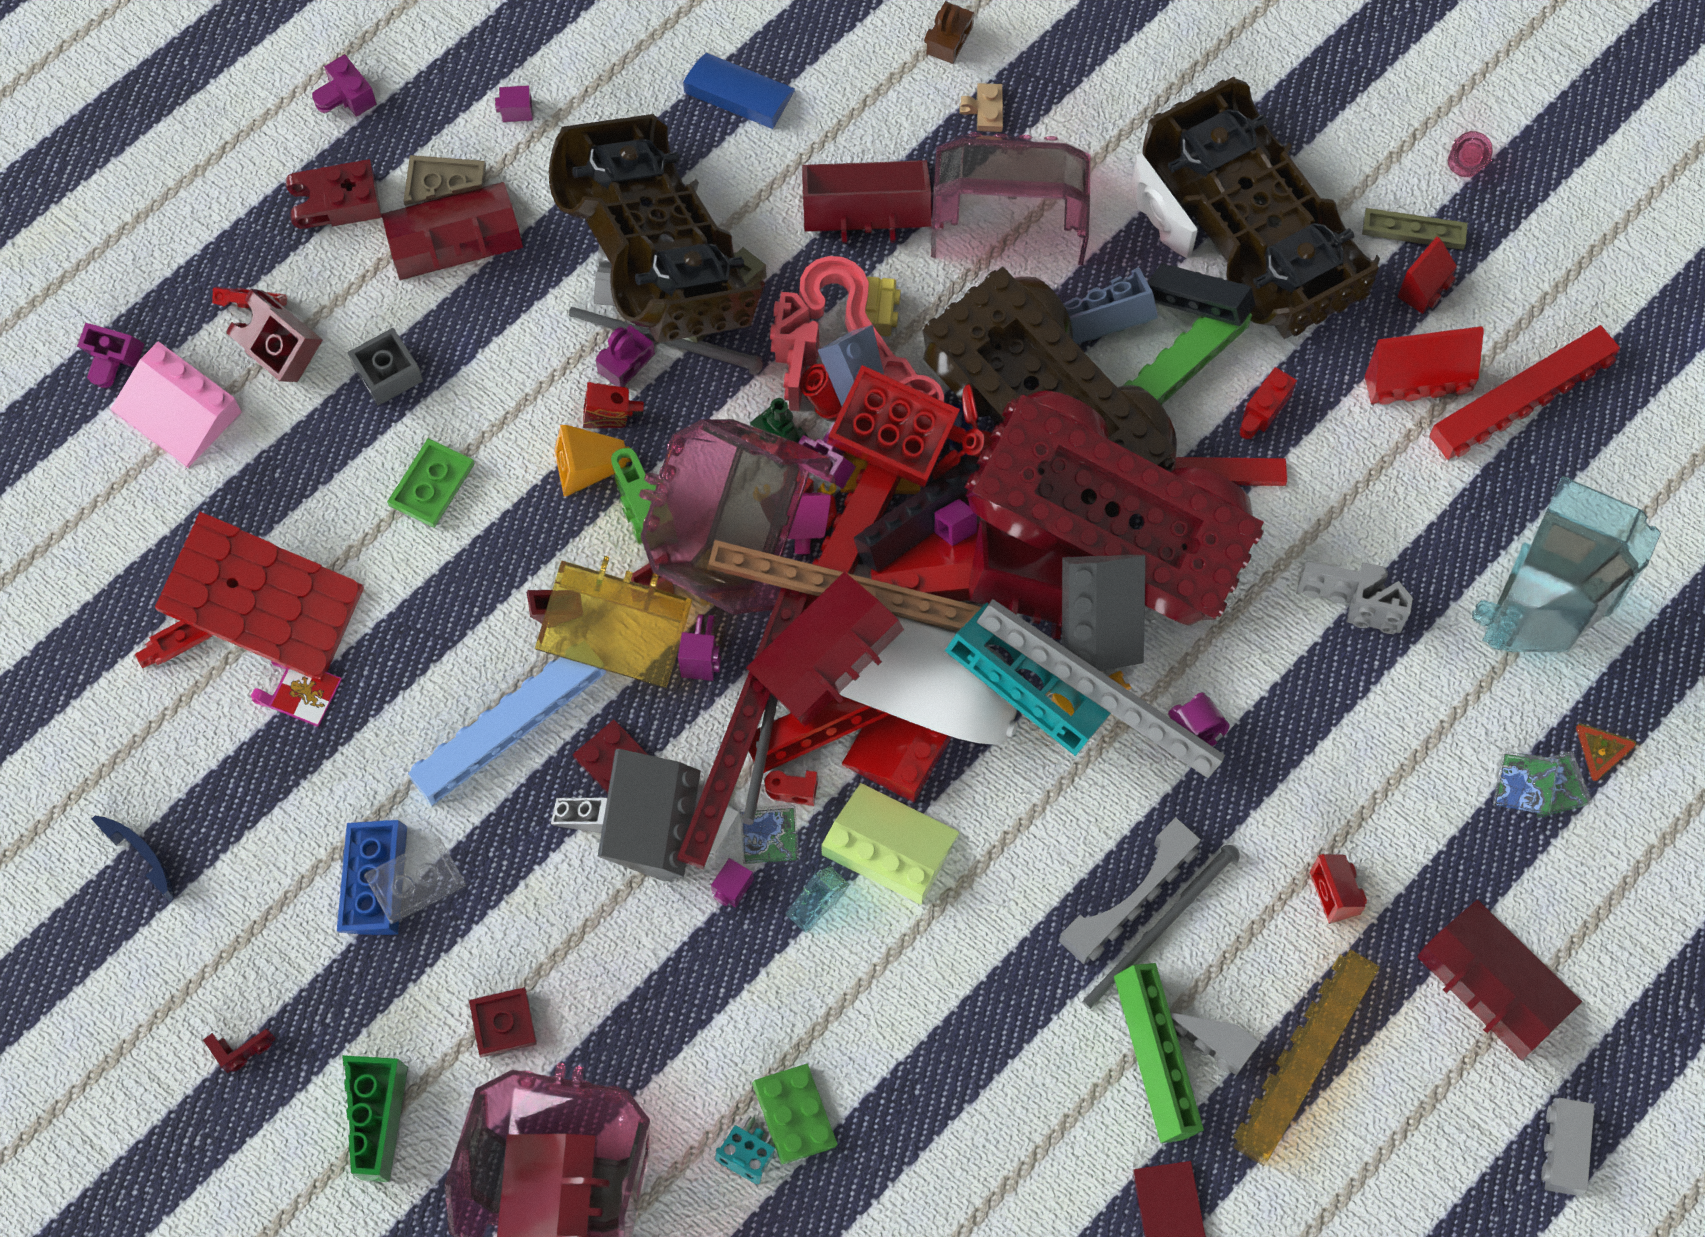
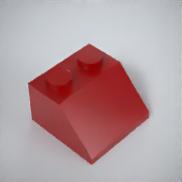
[1397,236,1457,314]
[1309,854,1367,924]

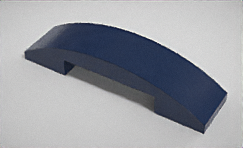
[91,815,175,902]

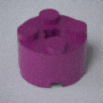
[1168,692,1230,747]

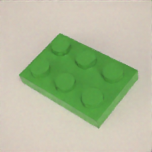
[387,438,475,528]
[752,1063,838,1165]

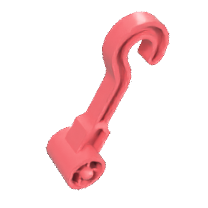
[799,256,944,402]

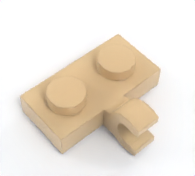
[959,83,1003,132]

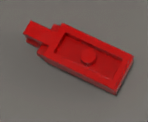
[212,287,287,308]
[134,621,212,668]

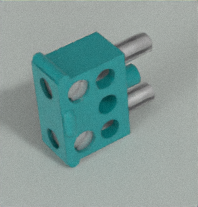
[715,1115,775,1184]

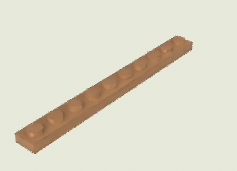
[708,540,980,631]

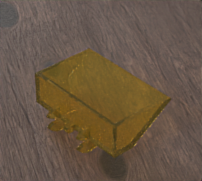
[535,555,692,688]

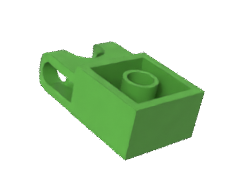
[611,448,676,552]

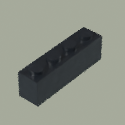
[1148,263,1256,327]

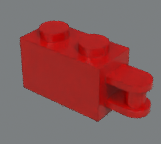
[1239,367,1297,439]

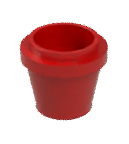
[800,364,842,422]

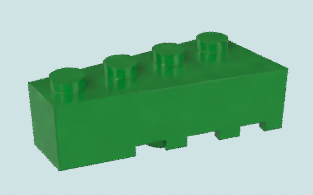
[342,1055,408,1182]

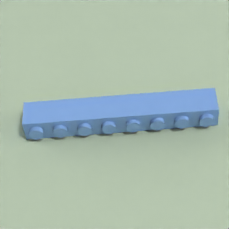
[408,640,606,806]

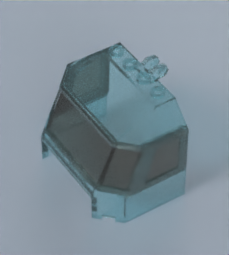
[1472,476,1661,652]

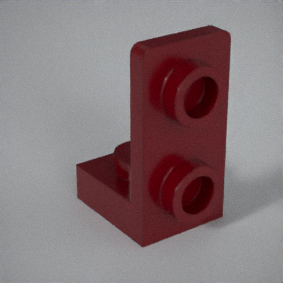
[203,1028,276,1073]

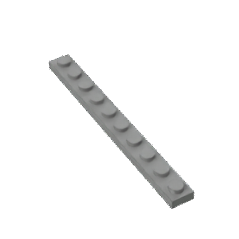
[976,599,1225,778]

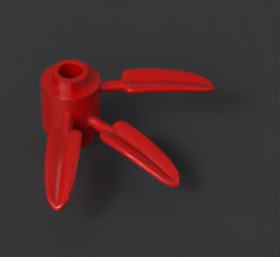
[932,384,993,480]

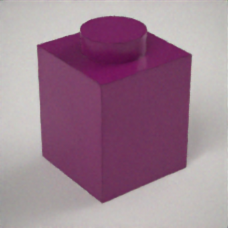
[495,85,533,122]
[934,499,977,546]
[711,858,754,908]

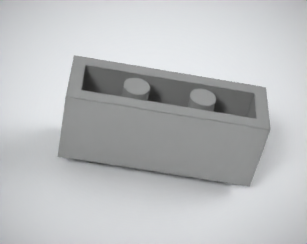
[1541,1098,1594,1196]

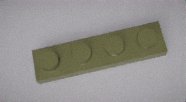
[1362,208,1468,250]

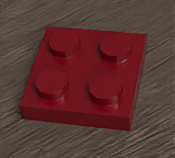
[572,719,648,794]
[469,987,537,1058]

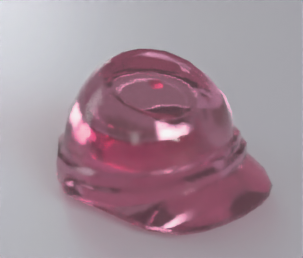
[1448,131,1493,177]

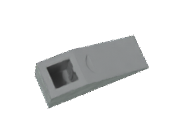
[551,798,607,833]
[1171,1013,1260,1076]

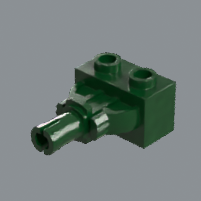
[750,398,809,469]

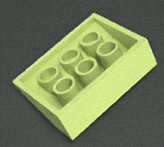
[822,783,959,905]

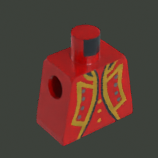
[583,382,644,428]

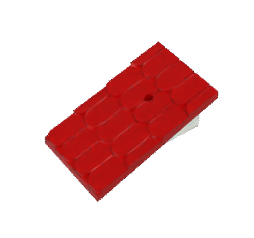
[155,512,364,681]

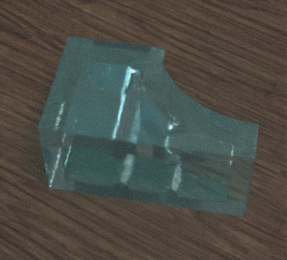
[785,866,850,933]

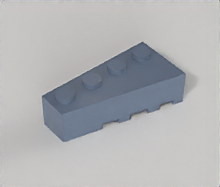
[1063,267,1158,344]
[818,325,884,406]

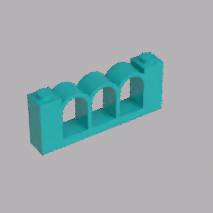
[944,603,1111,756]

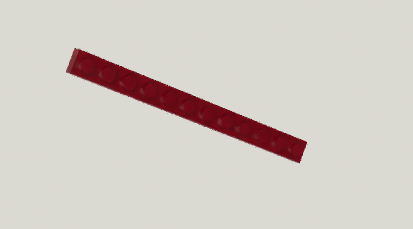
[677,587,809,870]

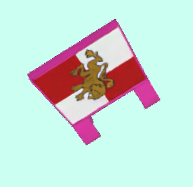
[251,661,342,727]

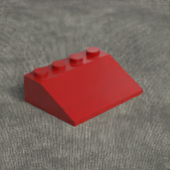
[1364,326,1484,405]
[827,365,960,488]
[842,714,952,803]

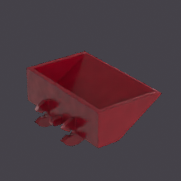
[802,160,932,245]
[381,182,523,280]
[969,520,1084,640]
[746,571,904,727]
[1417,899,1583,1061]
[497,1134,610,1237]

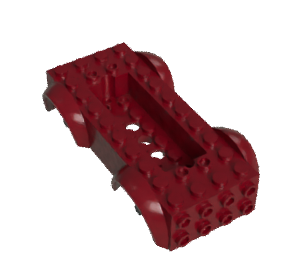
[965,391,1264,626]

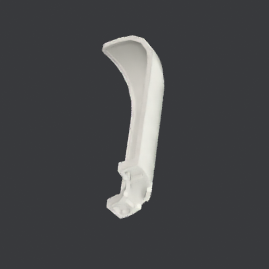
[839,616,1017,744]

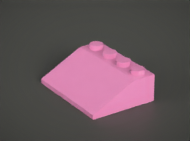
[111,341,242,468]

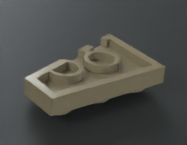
[403,155,486,206]

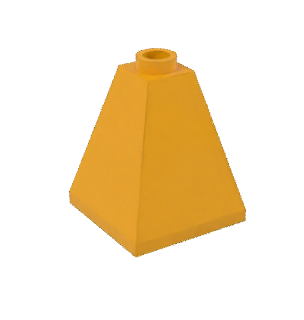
[554,424,631,496]

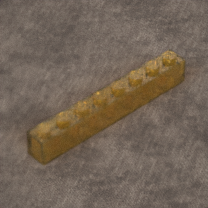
[1233,949,1380,1166]

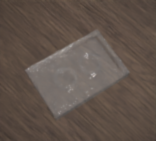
[364,837,466,924]

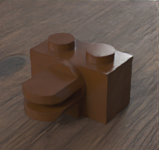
[924,1,974,64]

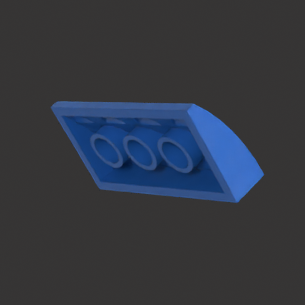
[683,53,795,129]
[337,820,407,935]

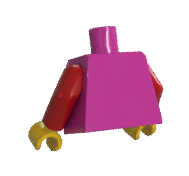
[755,482,837,554]

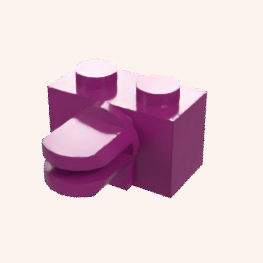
[312,54,377,117]
[77,322,144,388]
[595,325,655,387]
[790,422,856,489]
[678,614,721,681]

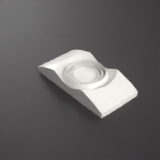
[1132,153,1198,258]

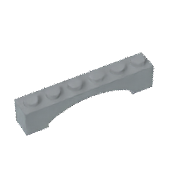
[1059,817,1200,964]

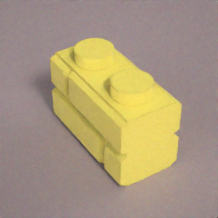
[865,277,901,337]

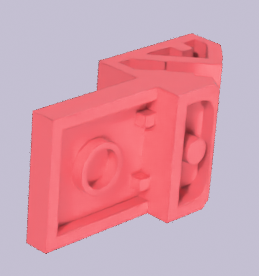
[770,292,820,412]

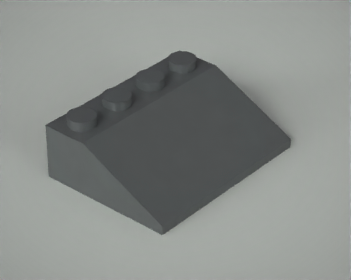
[1062,554,1145,671]
[597,749,701,881]

